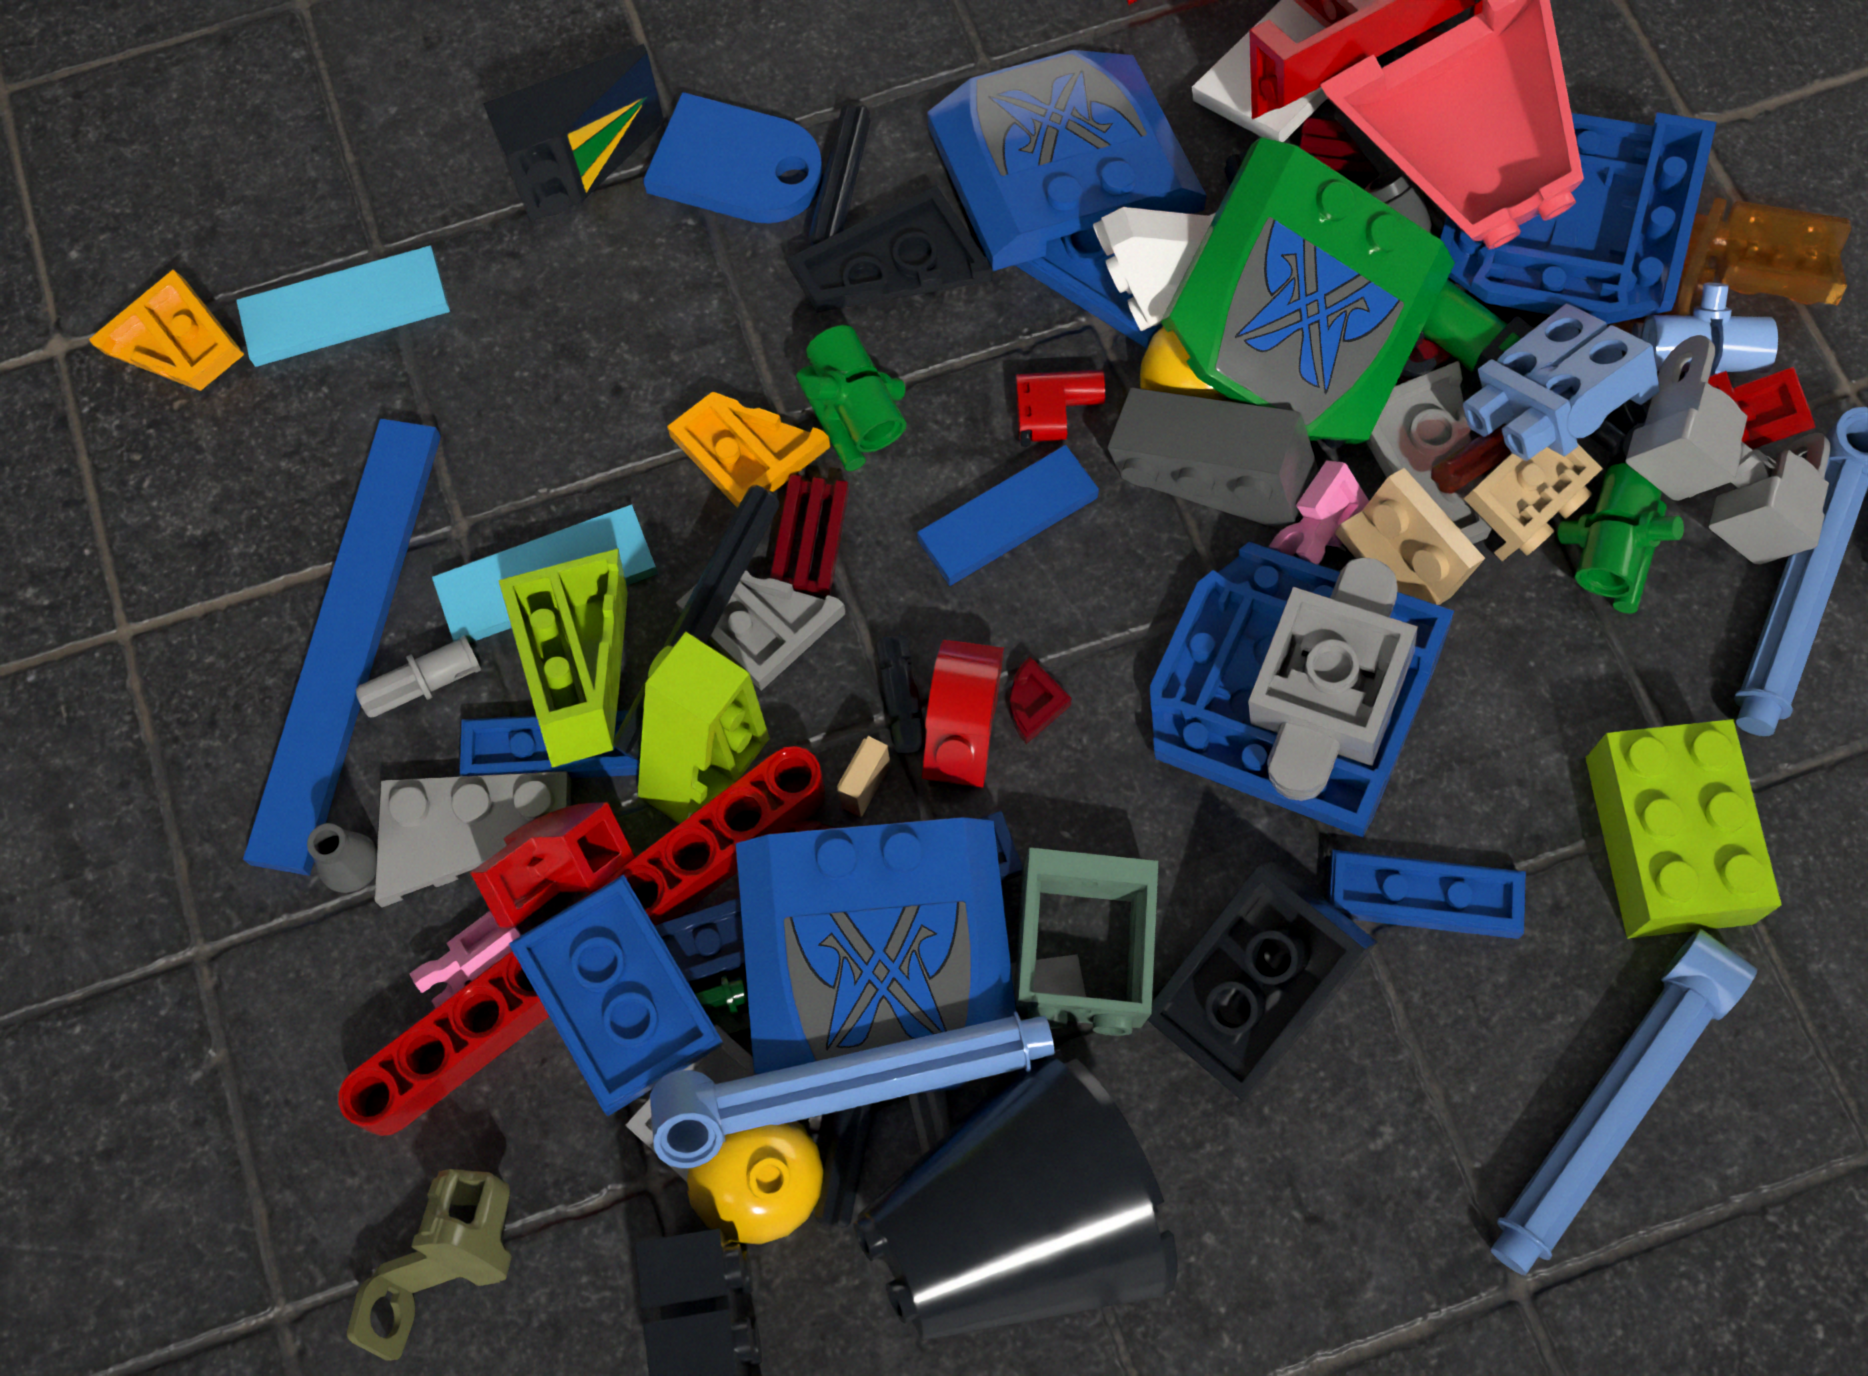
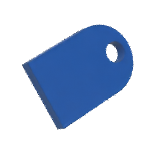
[643,92,823,223]

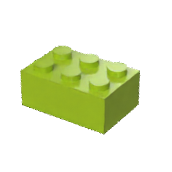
[1585,719,1782,938]

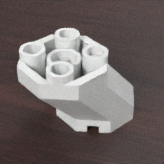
[1093,207,1216,331]

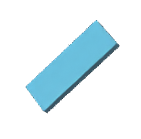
[237,245,450,367]
[432,504,658,643]

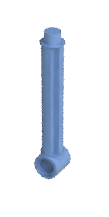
[1734,407,1868,736]
[1491,928,1757,1276]
[650,1011,1055,1168]

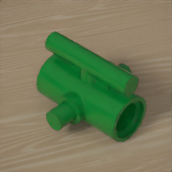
[796,325,907,472]
[1558,463,1684,614]

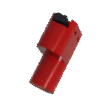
[1016,369,1105,447]

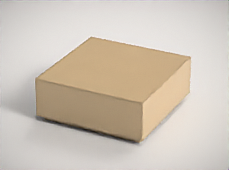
[837,736,890,817]

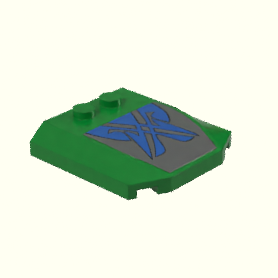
[1160,137,1455,444]

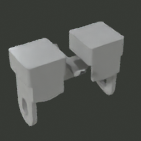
[1626,335,1830,565]

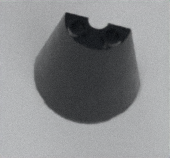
[853,1048,1178,1341]

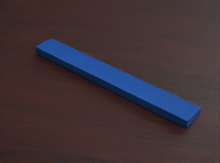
[243,419,441,876]

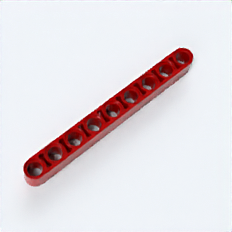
[338,746,825,1136]

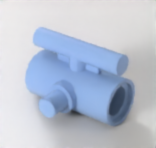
[1631,283,1778,377]

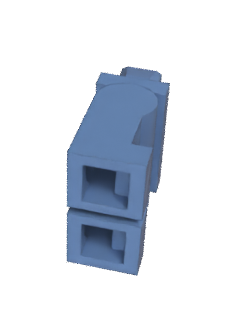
[1463,303,1660,461]

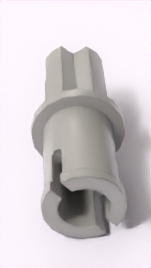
[356,635,481,717]

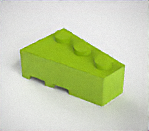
[498,548,628,768]
[638,632,770,824]

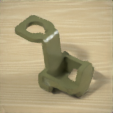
[347,1169,512,1361]

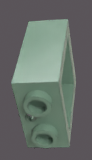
[1014,848,1158,1036]

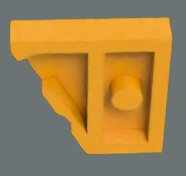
[89,269,244,391]
[667,391,830,508]

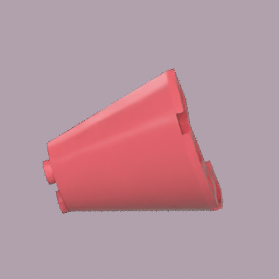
[1320,0,1584,250]

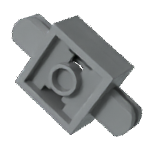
[1248,558,1418,801]

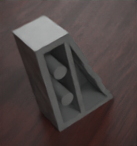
[1108,388,1319,530]

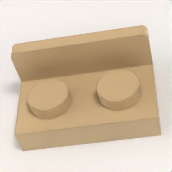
[1464,444,1603,561]
[1335,467,1485,605]

